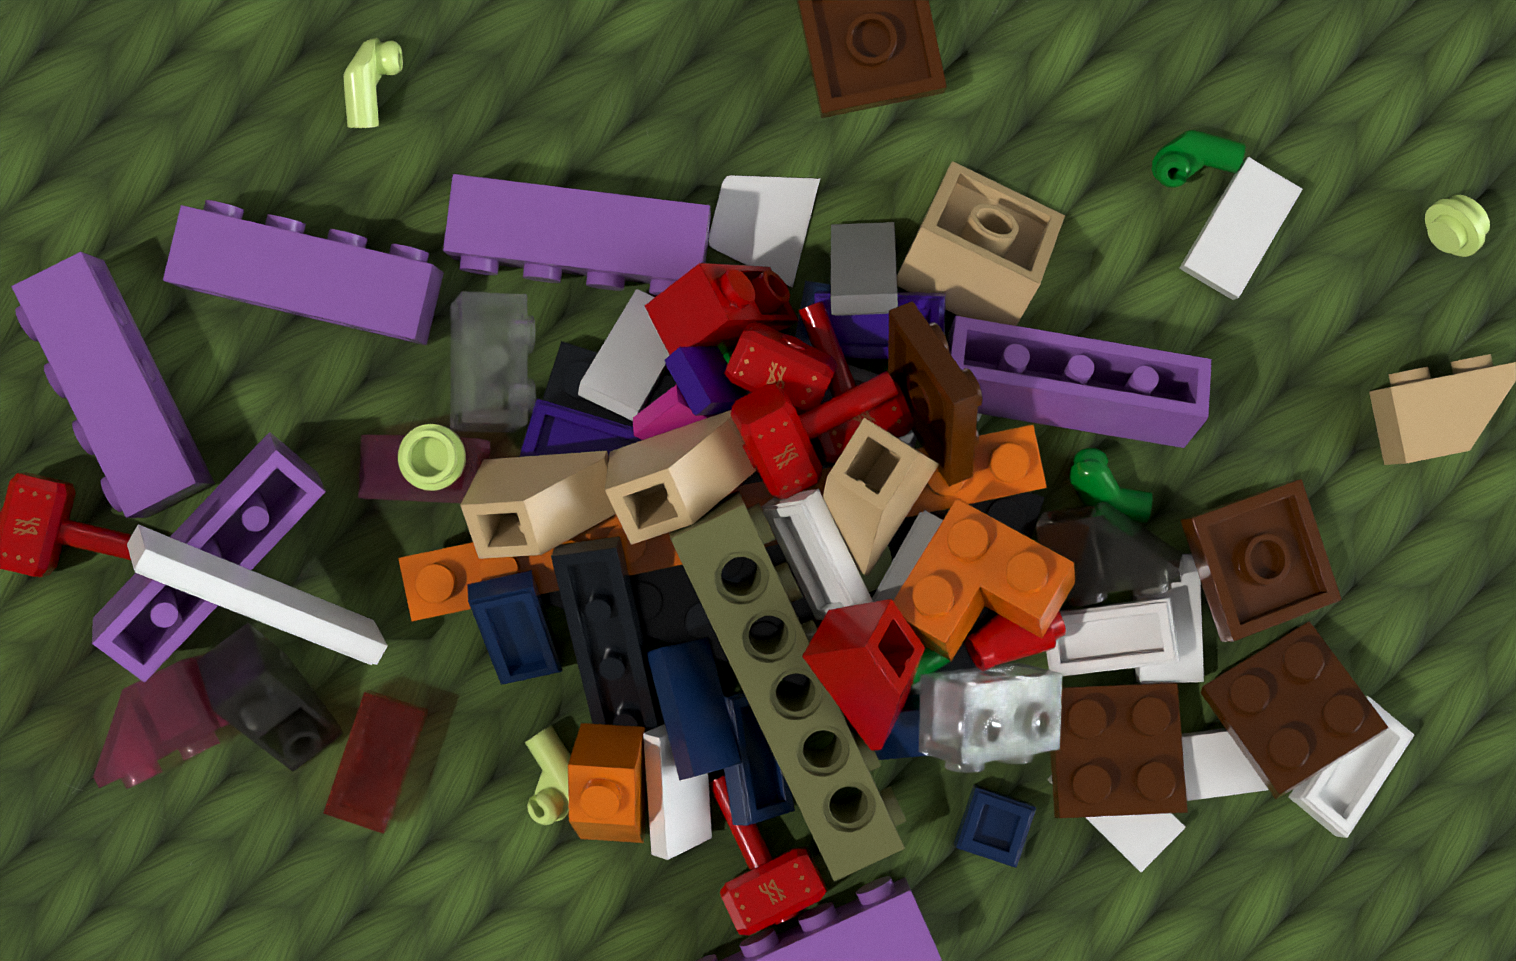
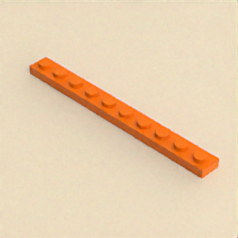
[398,425,1047,621]

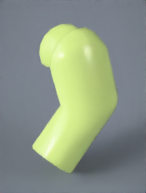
[343,38,403,128]
[525,725,571,825]

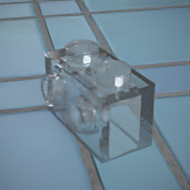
[450,291,536,433]
[919,662,1062,773]

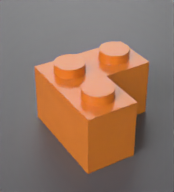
[893,499,1075,661]

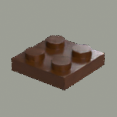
[796,0,947,119]
[888,301,983,487]
[1181,479,1342,642]
[1200,621,1388,800]
[1046,683,1188,818]

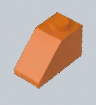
[568,723,645,843]

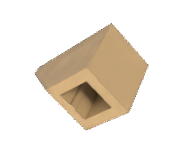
[1369,354,1516,465]
[605,410,756,545]
[823,418,939,576]
[460,451,616,559]

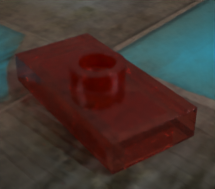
[323,690,429,834]

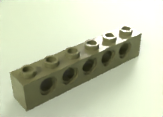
[669,491,907,881]

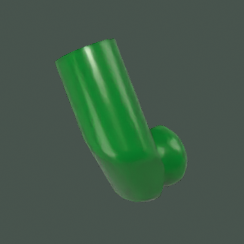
[1151,130,1246,188]
[1070,447,1153,523]

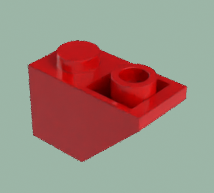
[645,263,798,355]
[802,599,925,751]

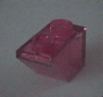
[358,435,490,503]
[93,655,234,790]

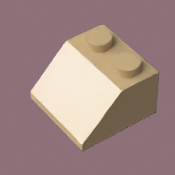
[897,161,1065,326]

